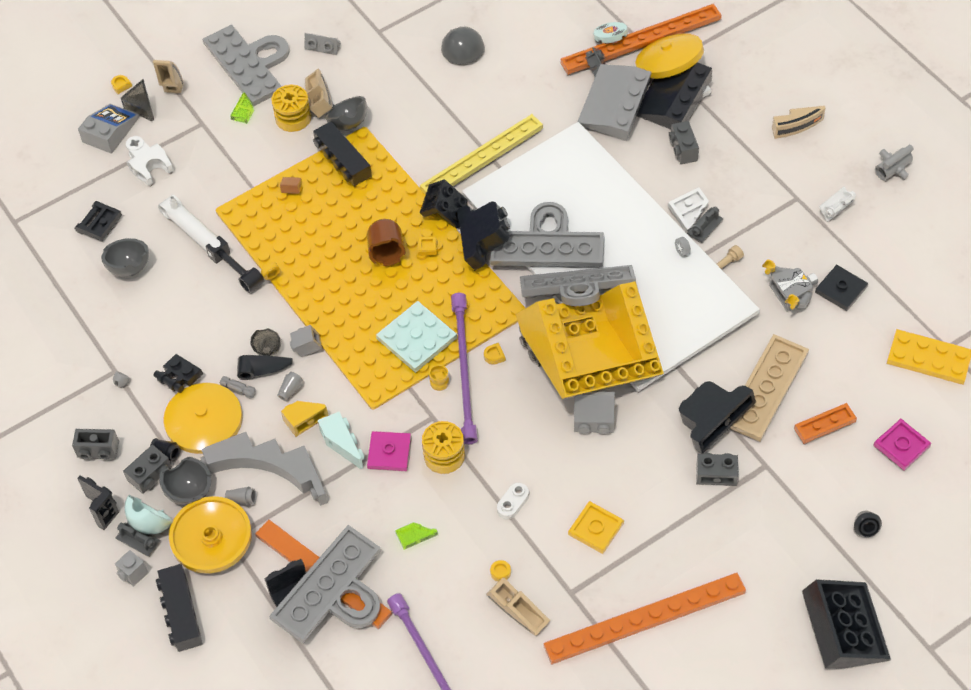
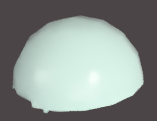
[124,495,173,535]

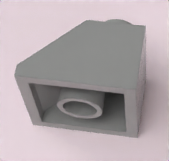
[574,392,615,434]

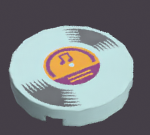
[594,22,628,43]

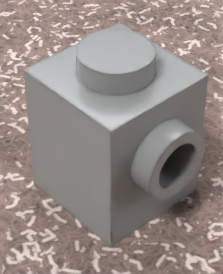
[290,325,322,357]
[115,550,149,587]

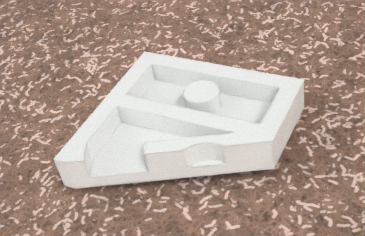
[667,187,709,233]

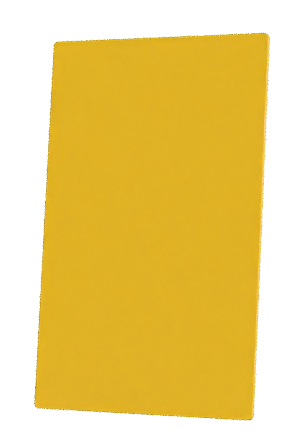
[216,127,525,410]

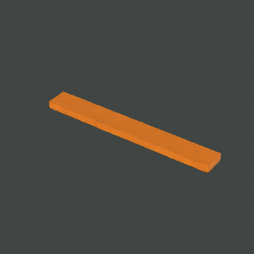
[255,520,392,629]

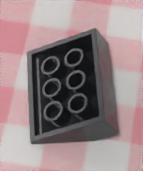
[637,62,712,129]
[802,579,891,669]

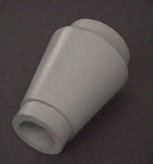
[277,371,303,401]
[225,486,256,506]

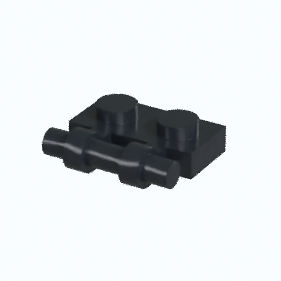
[153,354,203,393]

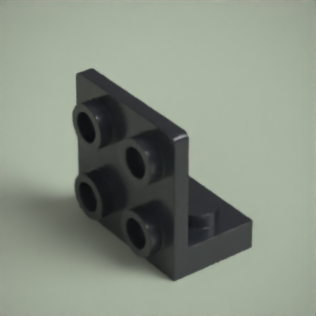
[420,179,468,229]
[77,475,119,530]
[265,559,306,608]

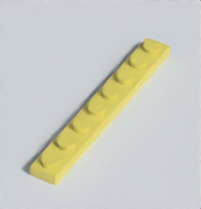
[420,114,543,195]

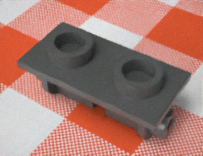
[585,47,605,77]
[687,206,723,243]
[115,522,160,557]

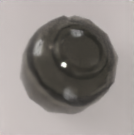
[250,328,281,356]

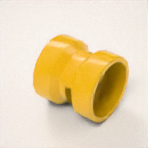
[429,364,449,391]

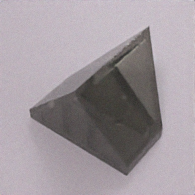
[121,79,154,122]

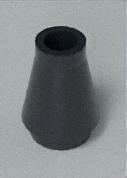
[150,438,181,461]

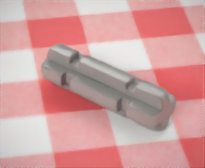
[220,376,256,398]

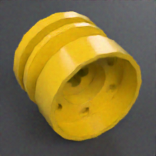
[271,84,311,132]
[422,421,465,474]

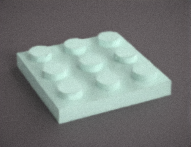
[376,301,457,373]

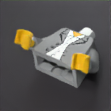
[762,259,818,312]

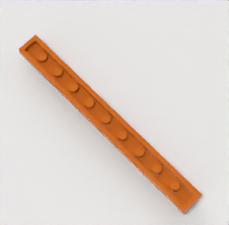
[560,4,722,75]
[543,573,746,665]

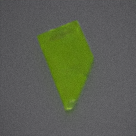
[230,92,254,124]
[395,522,438,550]

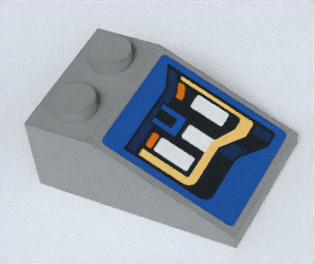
[78,104,140,154]

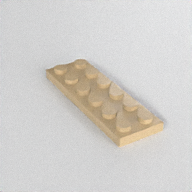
[730,334,809,442]

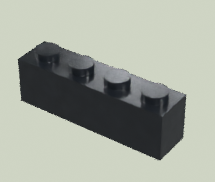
[313,121,372,186]
[156,563,203,652]

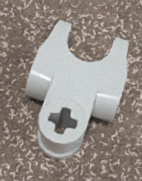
[126,136,173,186]

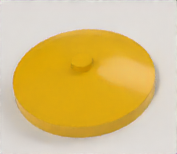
[635,33,704,79]
[163,383,242,454]
[169,496,252,573]

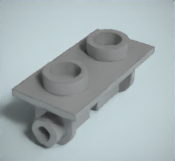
[304,33,341,55]

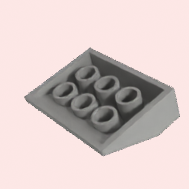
[577,64,651,141]

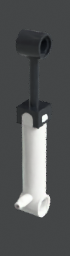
[158,195,265,293]

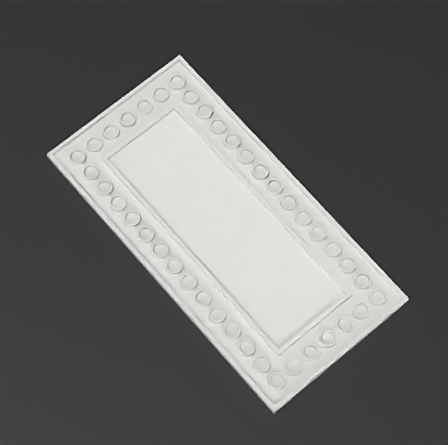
[462,122,760,392]

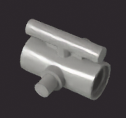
[875,144,914,180]

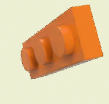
[794,403,857,444]

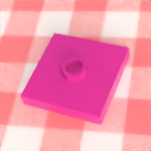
[874,418,932,470]
[367,431,411,471]

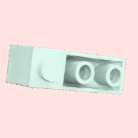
[318,412,365,469]

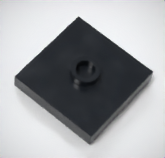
[815,264,868,311]

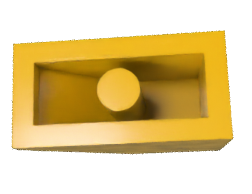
[281,401,328,437]

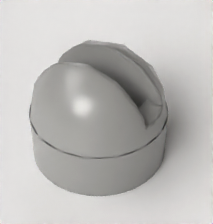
[113,371,130,387]

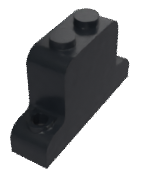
[457,201,510,271]
[679,381,756,454]

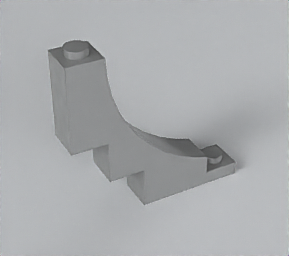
[200,432,328,506]

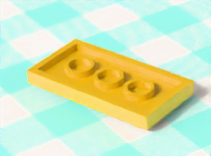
[886,329,971,385]

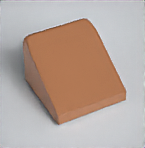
[280,177,301,194]

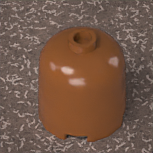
[367,219,406,266]

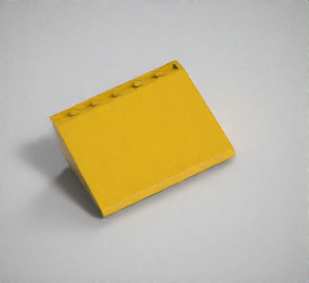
[516,281,664,399]

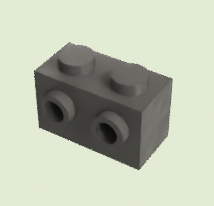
[669,121,699,165]
[72,429,119,460]
[123,445,172,494]
[696,452,738,486]

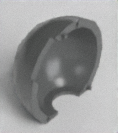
[441,26,485,64]
[324,96,367,130]
[101,238,149,277]
[159,457,212,505]

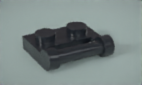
[74,201,122,241]

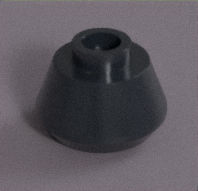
[854,511,882,538]

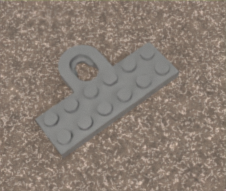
[202,24,289,107]
[490,202,604,267]
[520,265,636,306]
[269,525,381,643]

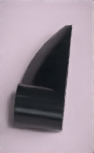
[237,355,293,380]

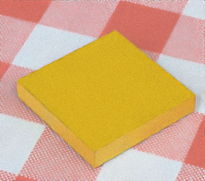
[568,501,624,554]

